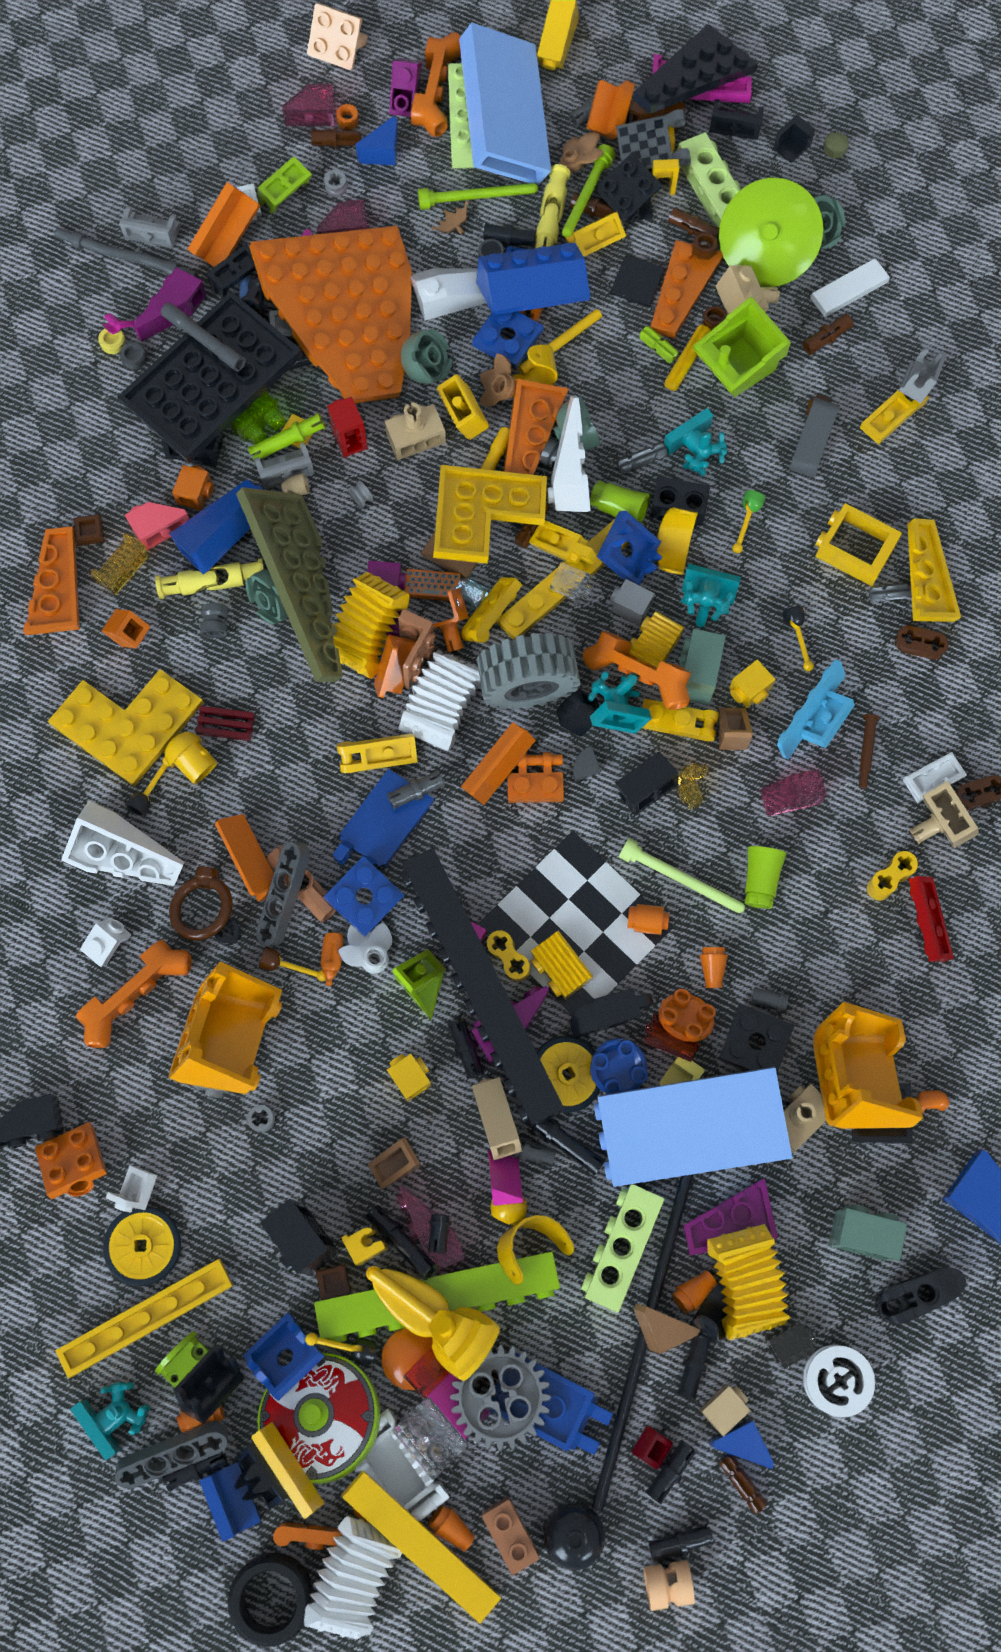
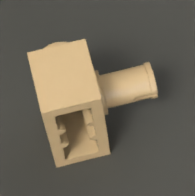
[716,265,780,315]
[384,402,446,460]
[909,781,979,848]
[783,1084,826,1153]

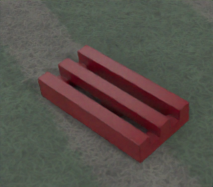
[195,706,255,742]

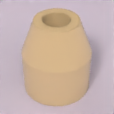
[281,473,310,495]

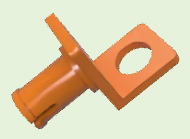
[433,588,469,653]

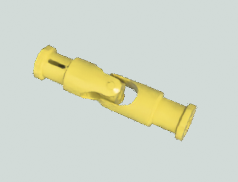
[535,164,571,248]
[155,558,265,599]

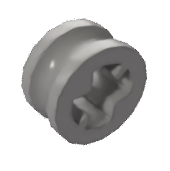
[324,170,347,197]
[348,481,373,508]
[247,1105,275,1132]

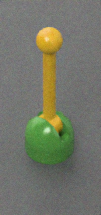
[732,490,765,554]

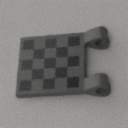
[616,109,691,171]

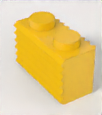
[437,374,489,440]
[628,611,684,668]
[530,931,593,1000]

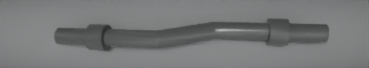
[54,227,198,278]

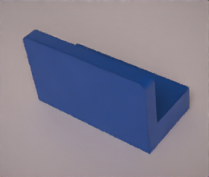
[199,1462,261,1542]

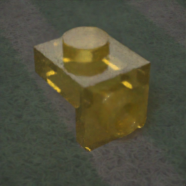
[678,763,708,810]

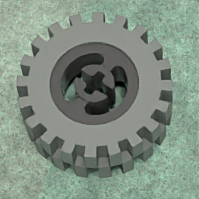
[477,633,580,710]

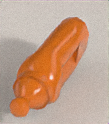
[321,933,344,986]

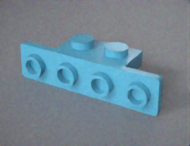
[777,659,855,759]

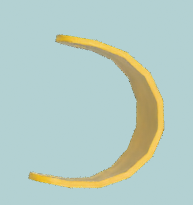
[512,345,557,398]
[656,507,698,575]
[497,1215,574,1285]

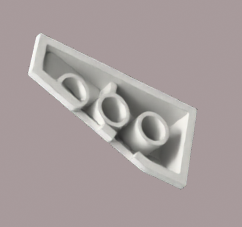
[547,395,590,512]

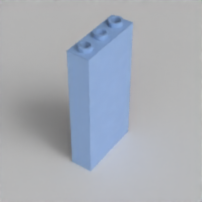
[459,22,551,186]
[594,1066,792,1187]

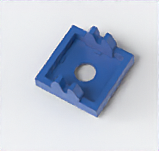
[472,312,544,370]
[597,511,662,586]
[323,856,405,937]
[243,1312,325,1401]

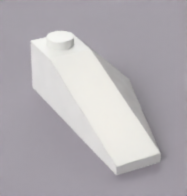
[411,268,486,321]
[61,801,185,886]

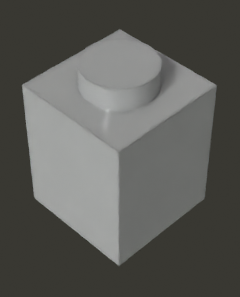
[610,579,655,626]

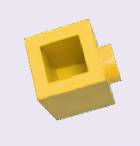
[729,659,776,708]
[387,1054,432,1102]

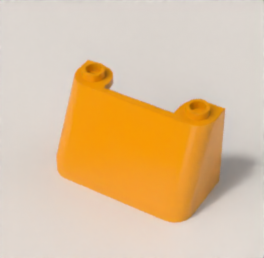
[168,961,282,1094]
[813,1002,923,1129]

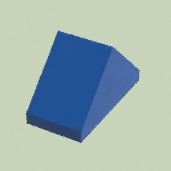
[355,116,398,165]
[709,1419,774,1469]

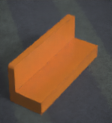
[187,182,260,267]
[461,722,536,805]
[215,814,274,902]

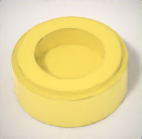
[98,329,126,354]

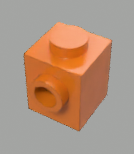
[172,465,214,511]
[101,609,151,649]

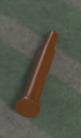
[859,714,880,789]

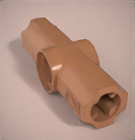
[266,845,336,923]

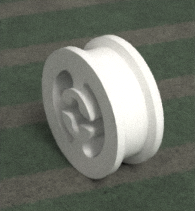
[803,1345,875,1417]

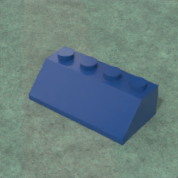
[476,243,590,315]

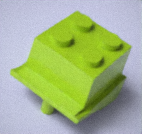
[692,296,791,398]

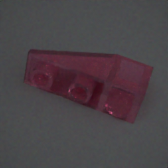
[396,1185,466,1271]

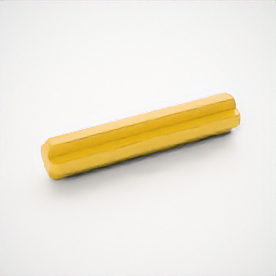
[664,324,711,391]

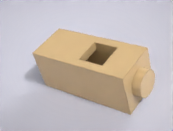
[472,1077,522,1160]

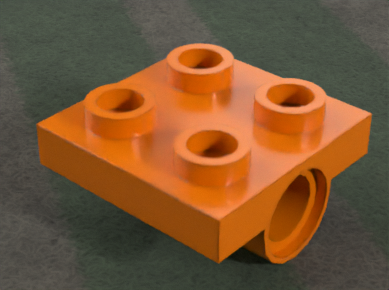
[35,1122,107,1200]

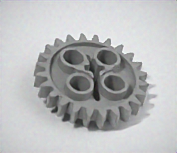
[450,1345,551,1452]

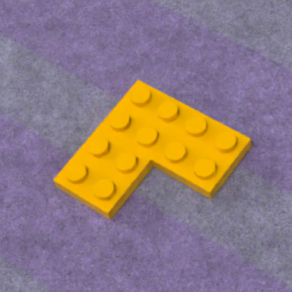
[433,465,547,564]
[47,669,204,787]

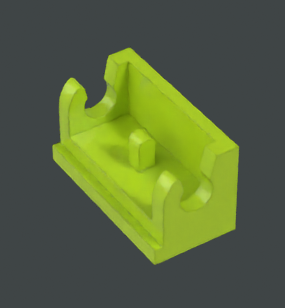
[257,156,312,214]

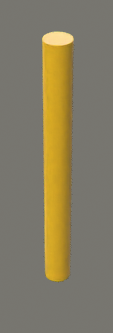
[518,309,602,375]

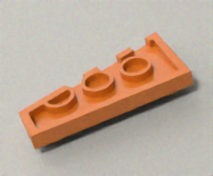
[651,240,724,338]

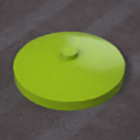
[719,178,823,287]

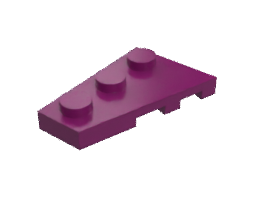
[683,1178,778,1256]

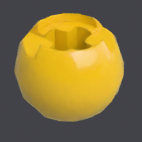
[490,1198,528,1226]

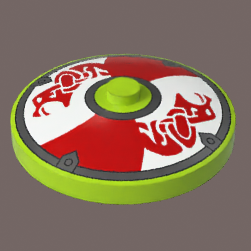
[258,1353,380,1484]

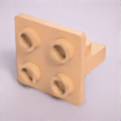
[307,3,368,70]

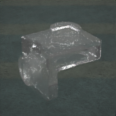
[550,562,593,607]

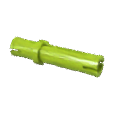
[248,413,326,462]

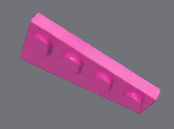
[652,54,752,103]

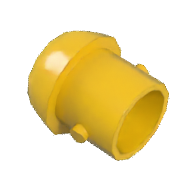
[165,732,218,785]

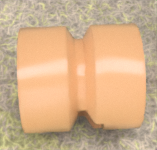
[643,1560,695,1611]

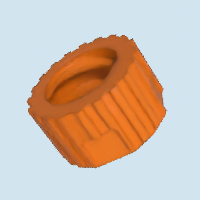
[336,104,359,130]

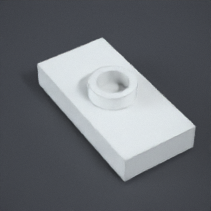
[903,752,967,803]

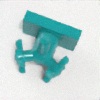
[664,408,727,476]
[681,564,741,628]
[588,671,652,734]
[70,1381,150,1461]

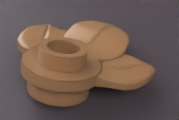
[560,132,603,172]
[480,354,516,407]

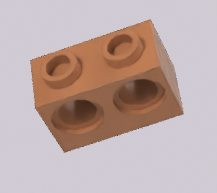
[481,1495,540,1576]

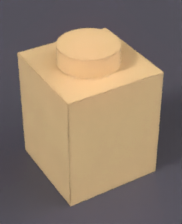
[699,1384,751,1436]

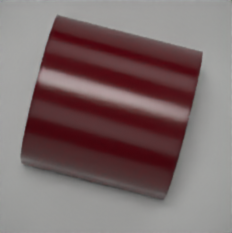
[631,1425,673,1470]

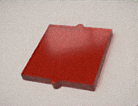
[643,1013,700,1062]

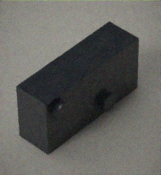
[259,1199,340,1275]

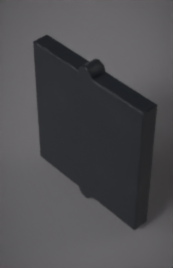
[610,255,665,307]

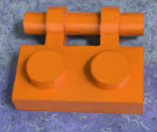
[507,752,564,803]

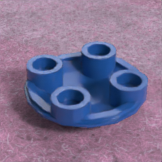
[590,1038,648,1094]

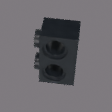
[650,477,710,526]

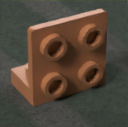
[398,609,436,690]

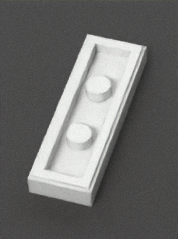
[811,258,890,317]

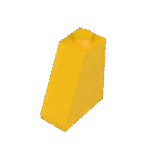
[537,0,580,70]

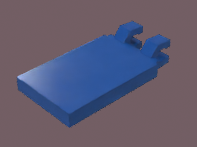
[332,769,434,868]
[488,1352,614,1455]

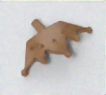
[431,201,469,235]

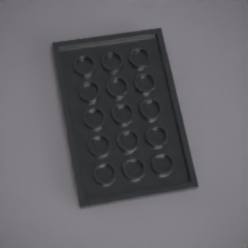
[117,291,303,463]

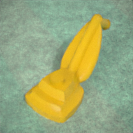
[366,1266,500,1381]

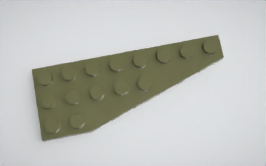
[236,487,343,682]

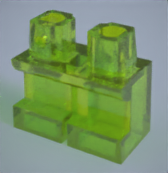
[228,391,285,444]

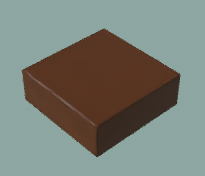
[73,514,104,546]
[316,1264,352,1301]

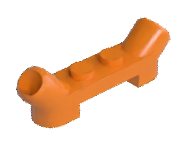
[411,32,461,137]
[583,631,692,710]
[76,940,192,1048]

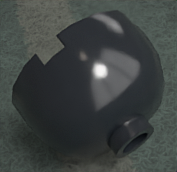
[543,1502,605,1570]

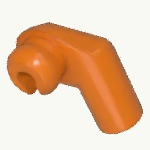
[916,1090,949,1114]

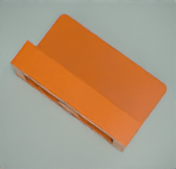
[586,80,635,140]
[374,635,415,698]

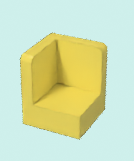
[659,1053,705,1085]

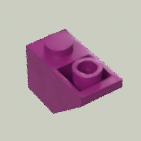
[389,58,422,117]

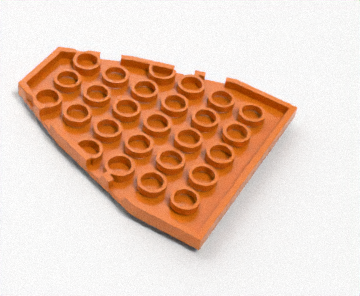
[249,226,412,404]

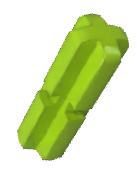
[639,326,679,363]

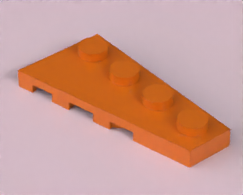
[503,379,569,475]
[23,526,80,635]

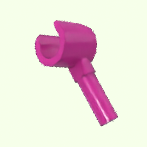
[102,313,135,335]

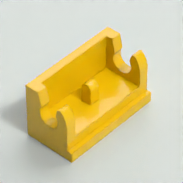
[341,1228,389,1266]

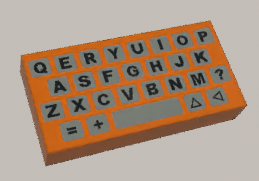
[405,569,461,602]

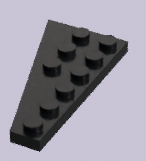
[633,24,758,114]

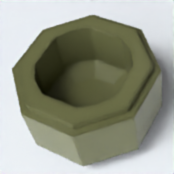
[823,132,849,158]

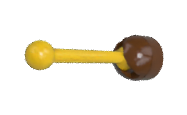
[259,947,326,982]

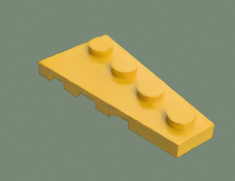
[907,518,961,622]

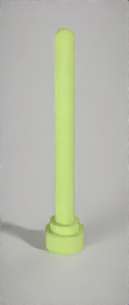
[619,838,745,913]

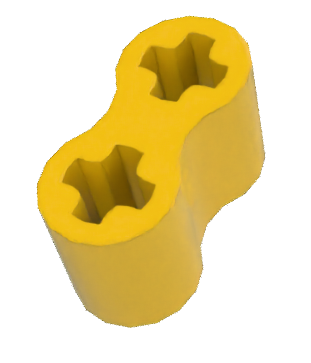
[866,851,918,901]
[487,930,531,982]

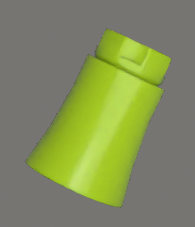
[590,480,651,523]
[745,846,787,909]

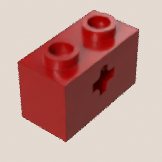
[327,396,368,458]

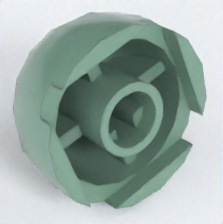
[813,195,846,250]
[400,329,452,384]
[553,396,601,451]
[246,568,288,625]

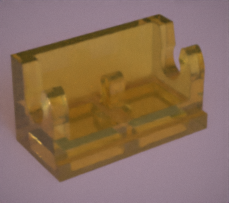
[91,533,149,596]

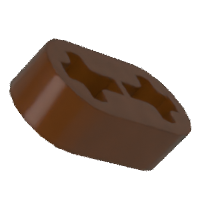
[895,625,949,660]
[955,775,1001,811]

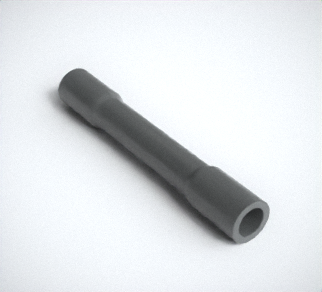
[161,302,246,371]

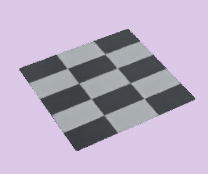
[479,831,673,1015]

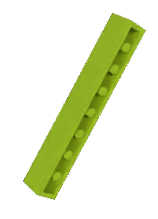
[314,1252,560,1342]

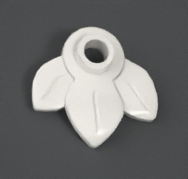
[338,922,392,974]

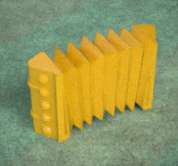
[332,572,410,679]
[707,1224,790,1341]

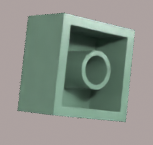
[679,629,726,705]
[828,1204,907,1261]

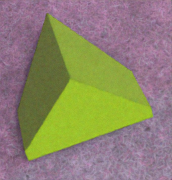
[392,949,446,1021]

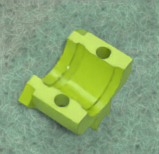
[155,1330,209,1388]

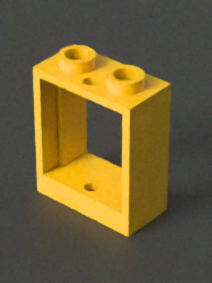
[815,503,902,586]

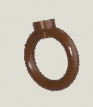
[169,866,233,941]

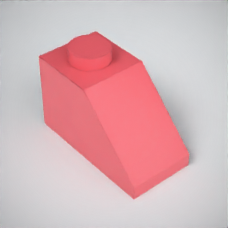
[125,502,189,551]

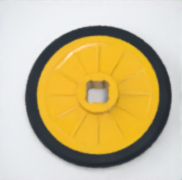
[536,1036,600,1113]
[103,1206,181,1286]

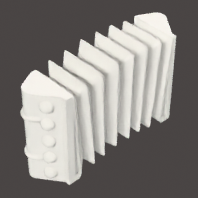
[399,650,482,752]
[355,1408,450,1521]
[304,1516,402,1639]

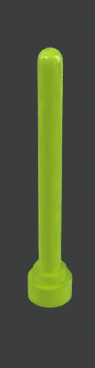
[562,144,615,237]
[418,183,538,210]

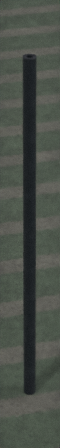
[591,1174,693,1511]

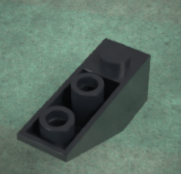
[0,1094,64,1149]

